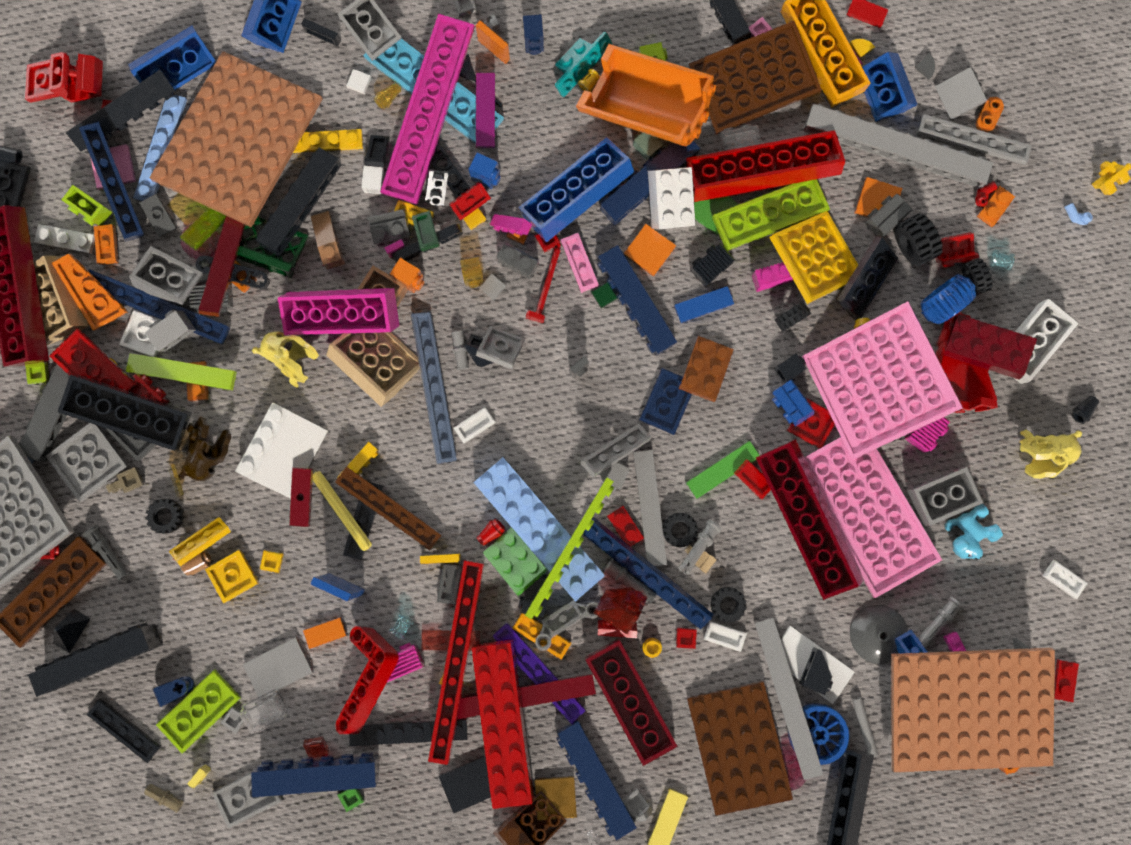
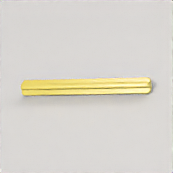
[313,471,372,551]

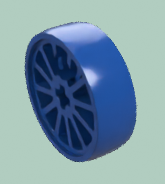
[788,703,849,765]

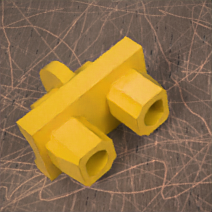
[1092,161,1131,195]

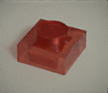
[303,736,329,758]

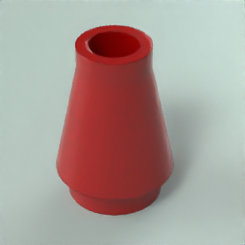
[476,518,505,546]

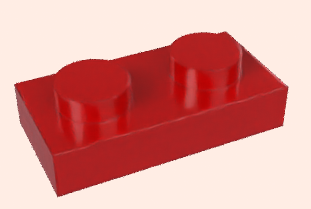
[449,182,491,221]
[607,506,644,547]
[598,618,637,638]
[1054,659,1079,702]

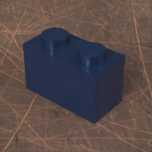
[523,14,544,55]

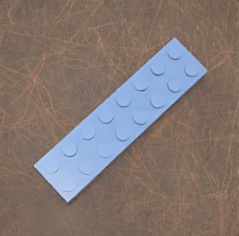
[473,457,605,602]

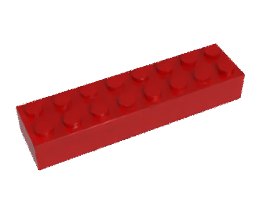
[686,130,846,202]
[471,639,534,809]

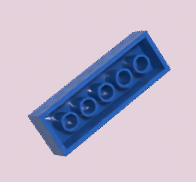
[518,137,634,242]

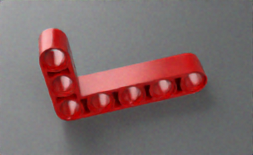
[335,626,399,734]

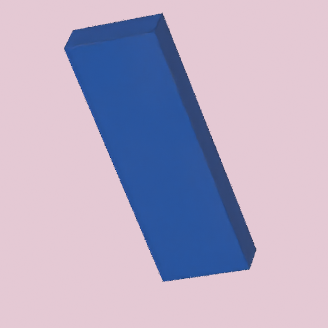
[674,286,734,323]

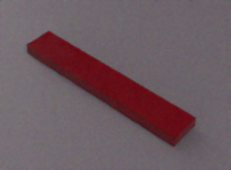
[198,216,245,317]

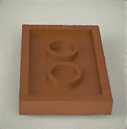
[679,336,734,402]

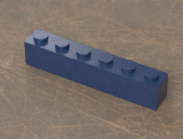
[79,122,144,242]
[600,141,700,226]
[597,245,677,356]
[556,720,637,841]

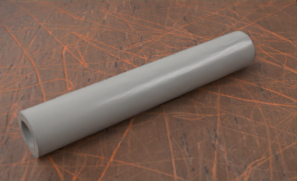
[852,697,878,757]

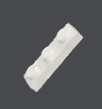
[34,224,95,254]

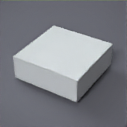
[346,69,371,94]

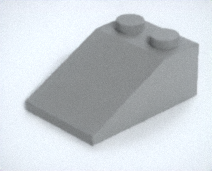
[337,0,402,61]
[129,246,203,305]

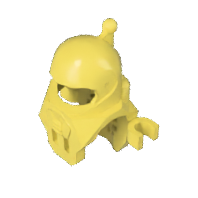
[252,331,319,388]
[1020,430,1082,479]

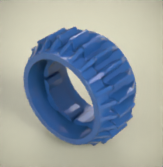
[920,274,976,325]

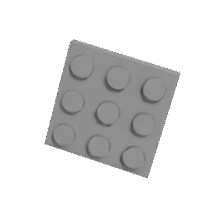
[46,423,129,502]

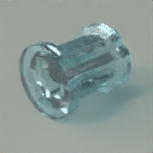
[990,250,1015,270]
[389,614,414,640]

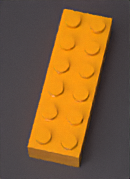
[780,0,870,108]

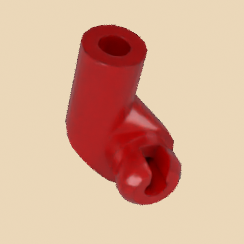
[975,181,998,207]

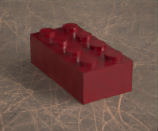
[944,314,1037,380]

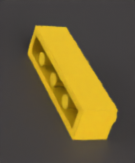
[337,442,379,478]

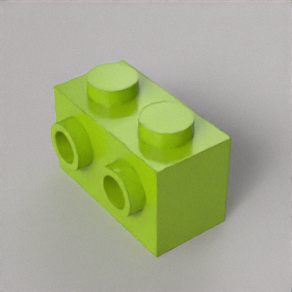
[61,185,112,226]

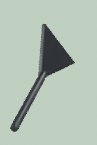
[459,54,503,107]

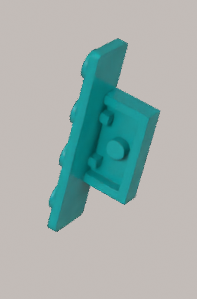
[555,32,613,97]

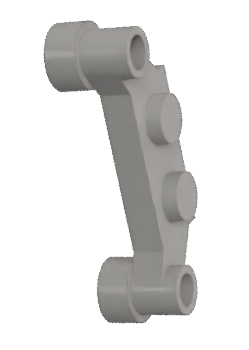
[535,600,601,651]

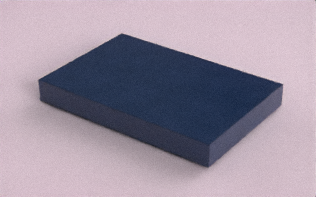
[639,368,692,435]

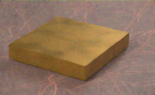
[535,776,577,820]

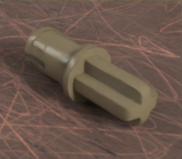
[144,784,184,813]

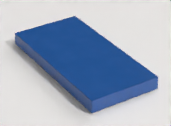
[310,573,365,601]

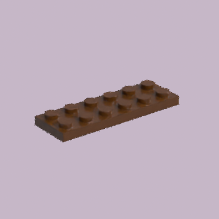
[0,536,107,648]

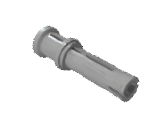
[678,520,722,575]
[918,596,965,649]

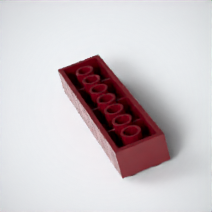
[0,205,49,367]
[756,439,864,600]

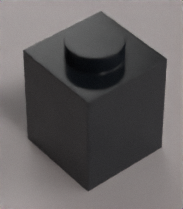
[774,353,807,383]

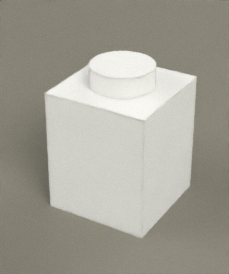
[362,166,385,194]

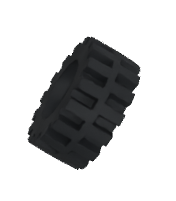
[962,258,993,295]
[774,301,812,332]
[145,499,184,534]
[662,513,698,547]
[710,587,747,623]

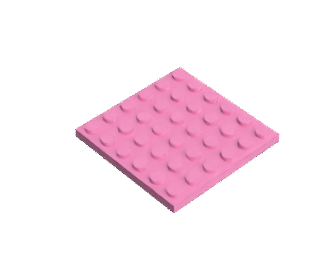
[802,302,963,459]

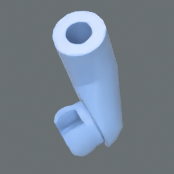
[1064,203,1093,225]

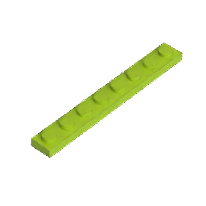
[525,478,615,619]

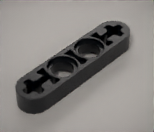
[431,143,470,198]
[392,224,463,263]
[195,255,270,290]

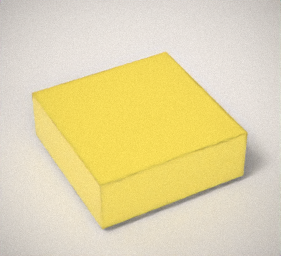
[188,764,211,788]

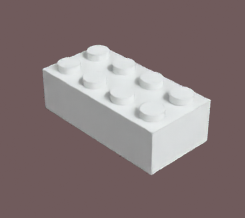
[1014,299,1079,384]

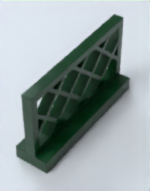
[236,217,309,279]

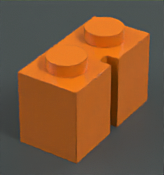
[390,258,425,293]

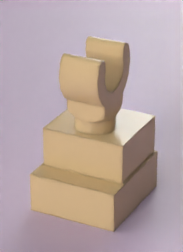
[684,545,716,574]

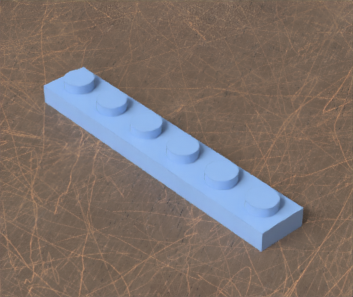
[133,95,187,201]

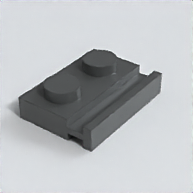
[367,209,412,244]

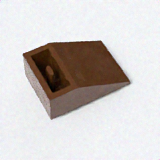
[493,791,567,845]

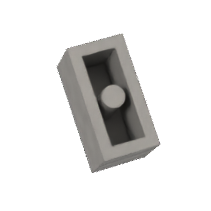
[145,310,196,352]

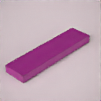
[476,73,495,148]

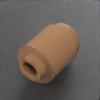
[180,551,212,576]

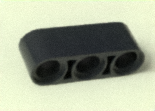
[710,0,751,46]

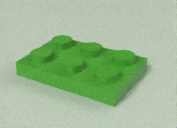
[482,527,548,596]

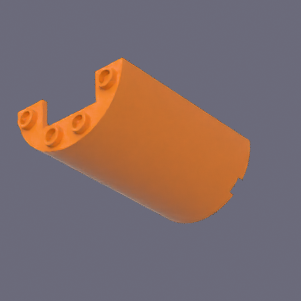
[576,44,716,146]

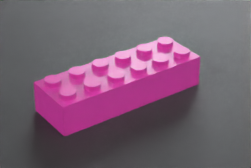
[278,288,400,335]

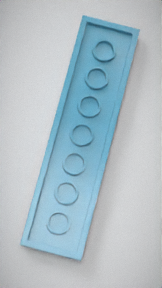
[363,38,504,144]

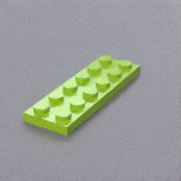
[712,179,830,251]

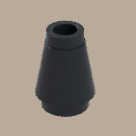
[1071,396,1099,424]

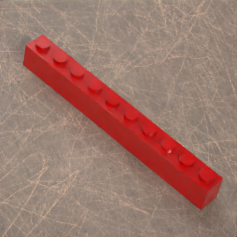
[428,561,485,765]

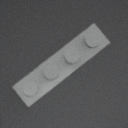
[581,423,651,478]

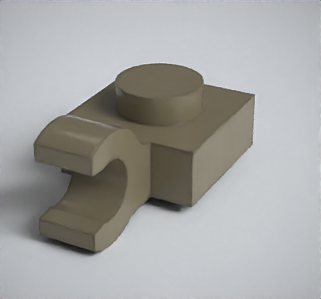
[106,467,144,493]

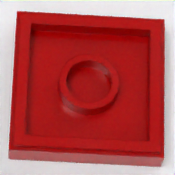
[787,398,835,449]

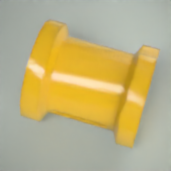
[578,68,600,92]

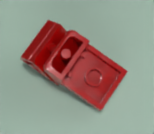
[25,52,103,103]

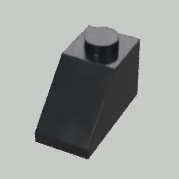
[799,647,833,695]

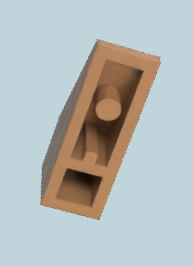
[311,211,345,270]

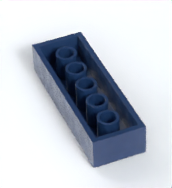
[251,752,379,797]

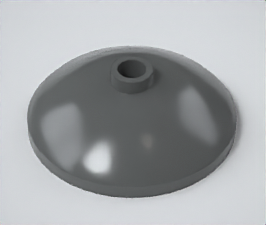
[850,605,908,664]

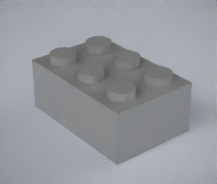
[907,467,983,526]

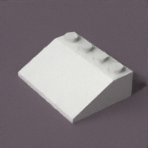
[235,403,328,498]

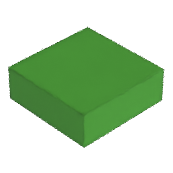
[337,789,365,812]

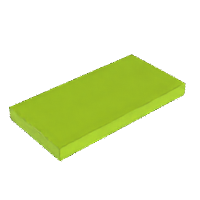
[156,669,241,754]

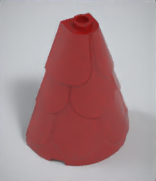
[935,312,998,413]

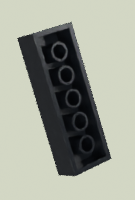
[57,374,192,451]
[28,622,163,697]

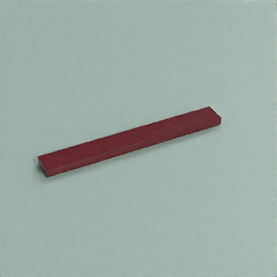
[457,673,596,719]

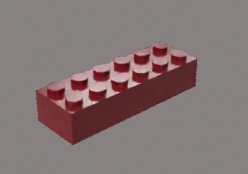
[585,638,678,766]

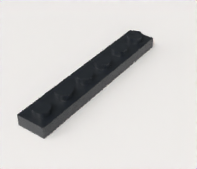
[349,719,468,746]

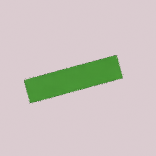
[686,441,760,499]

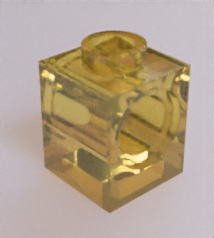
[460,257,484,288]

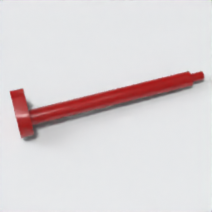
[525,244,561,323]

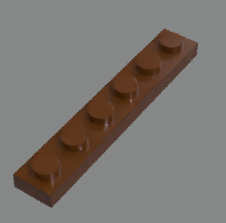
[335,466,441,551]

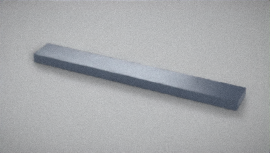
[411,312,457,464]

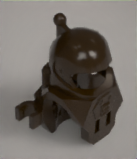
[177,417,231,482]

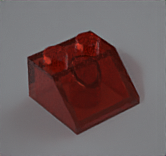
[594,587,647,634]

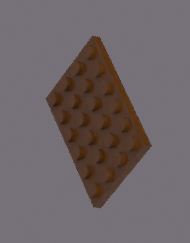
[688,20,822,135]
[687,681,793,816]

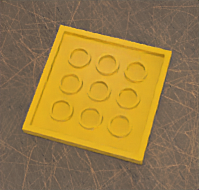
[769,211,858,304]

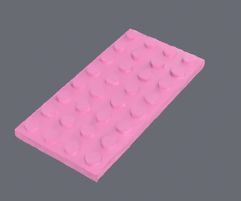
[805,437,942,598]

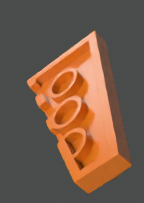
[52,254,128,331]

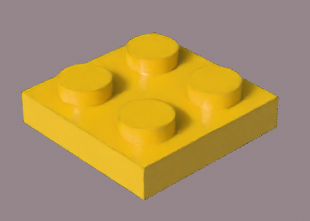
[205,550,259,603]

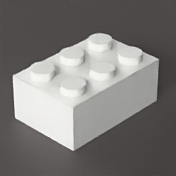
[648,167,695,229]

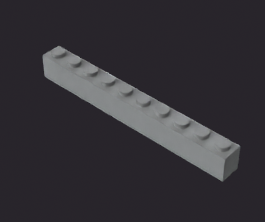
[803,104,993,188]

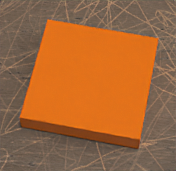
[475,21,510,64]
[855,177,903,218]
[624,224,676,277]

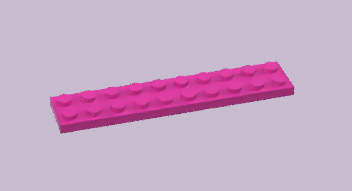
[380,14,475,205]

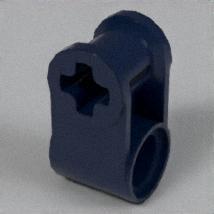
[152,676,195,707]

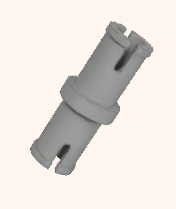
[451,331,469,370]

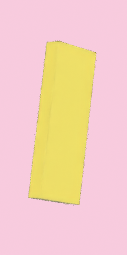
[648,788,688,845]

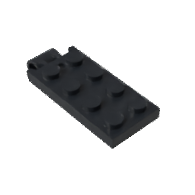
[0,145,31,207]

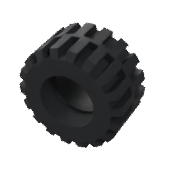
[895,213,942,267]

